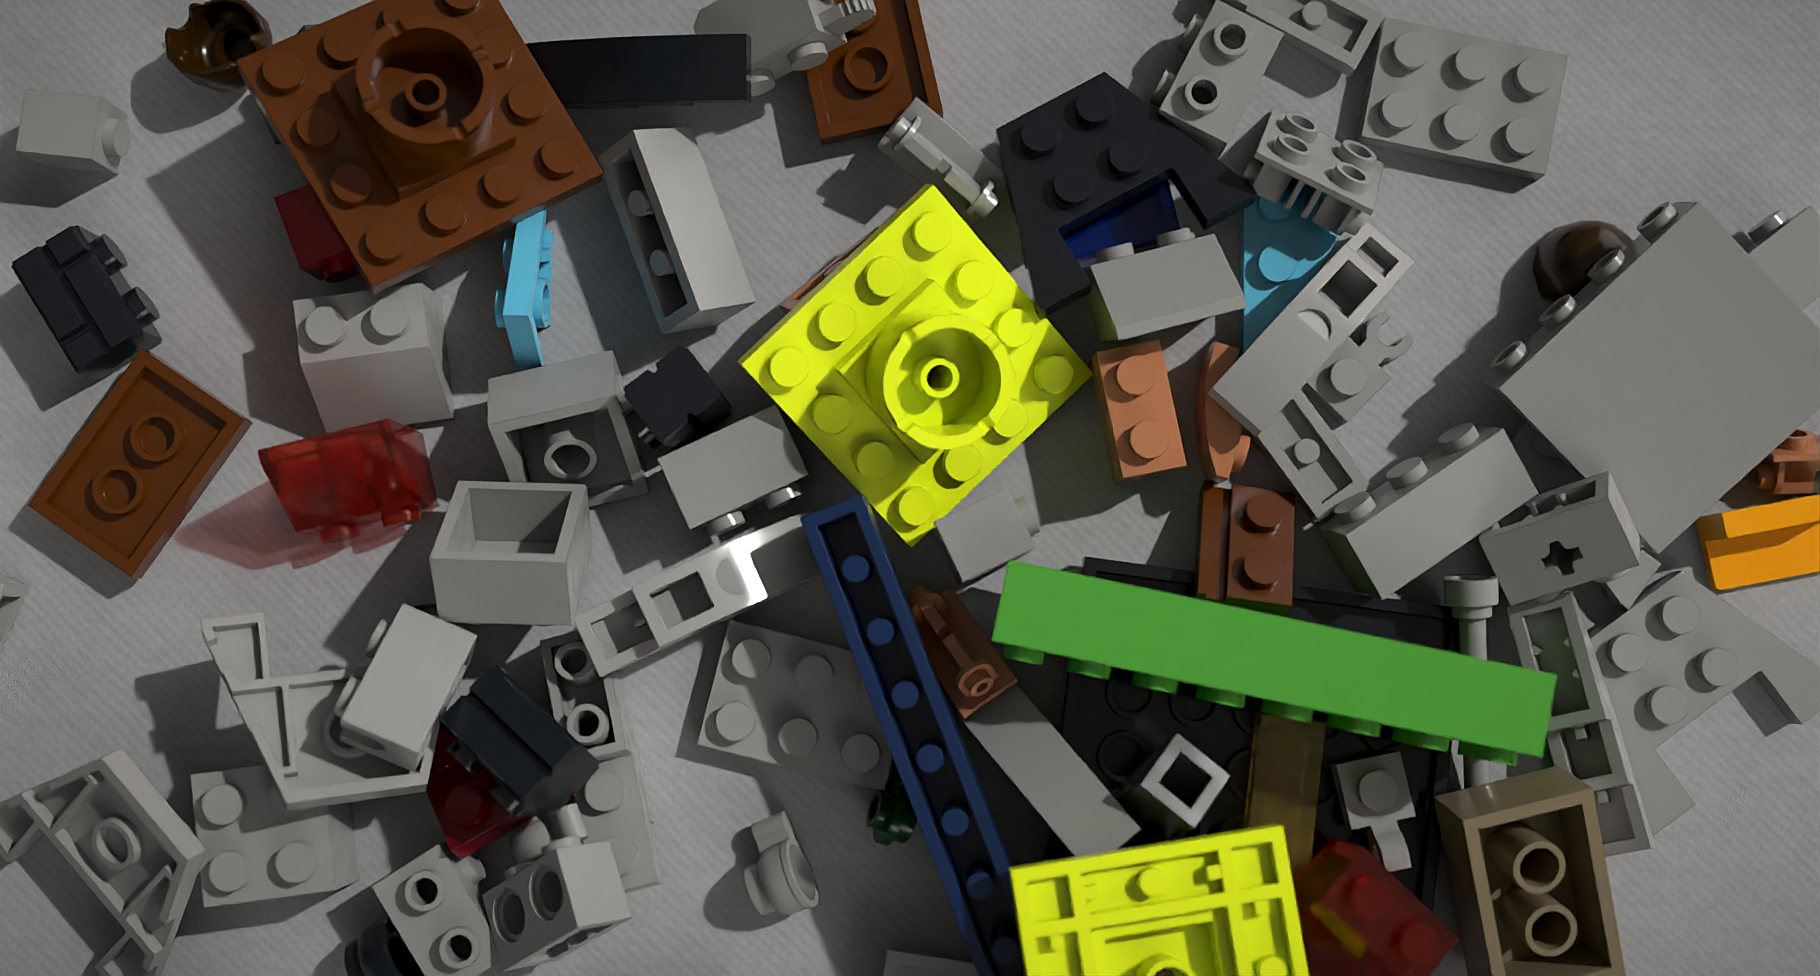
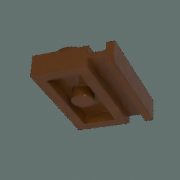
[1193,480,1295,617]

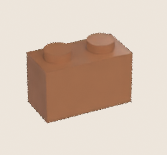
[1088,339,1187,485]

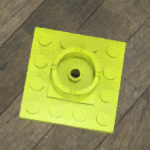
[737,183,1094,548]
[1008,824,1309,976]

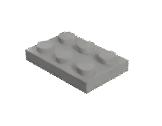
[1356,17,1568,181]
[697,619,893,790]

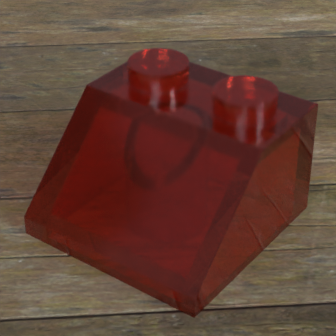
[257,418,439,544]
[1293,837,1459,976]

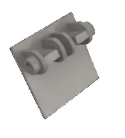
[1241,109,1384,236]

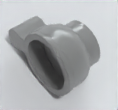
[510,803,588,865]
[744,811,819,915]

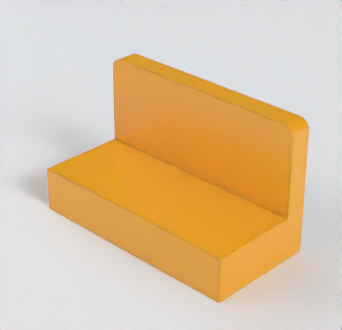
[1695,494,1820,590]

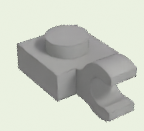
[1330,751,1416,873]

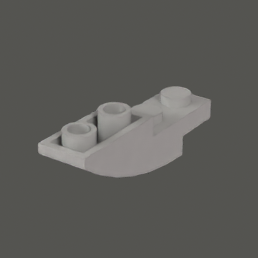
[1207,221,1415,437]
[574,510,821,678]
[539,631,663,893]

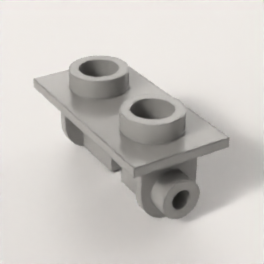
[876,97,1006,226]

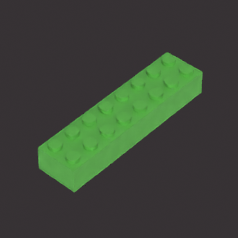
[992,560,1557,767]

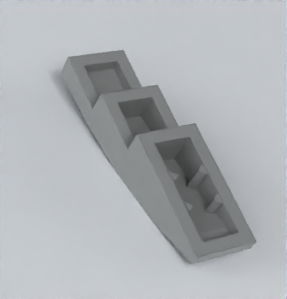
[1506,591,1655,857]
[941,683,1141,856]

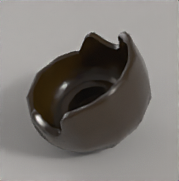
[165,0,273,92]
[1532,220,1633,302]

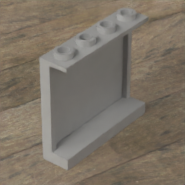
[1483,202,1820,554]

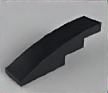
[525,34,751,109]

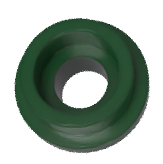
[866,780,917,846]

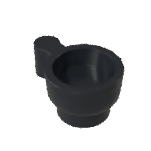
[344,916,424,976]

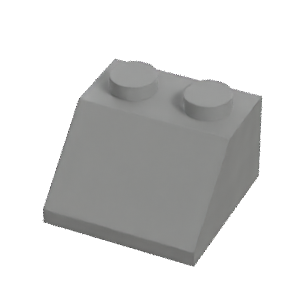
[1082,226,1247,341]
[293,283,456,437]
[488,350,649,507]

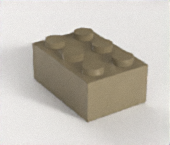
[1434,766,1626,976]

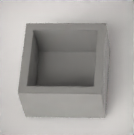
[429,481,593,627]
[190,764,359,908]

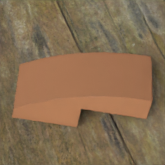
[1195,341,1251,484]

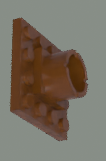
[236,0,604,295]

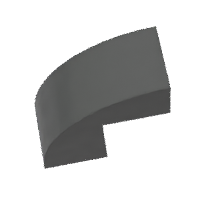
[1064,733,1230,858]

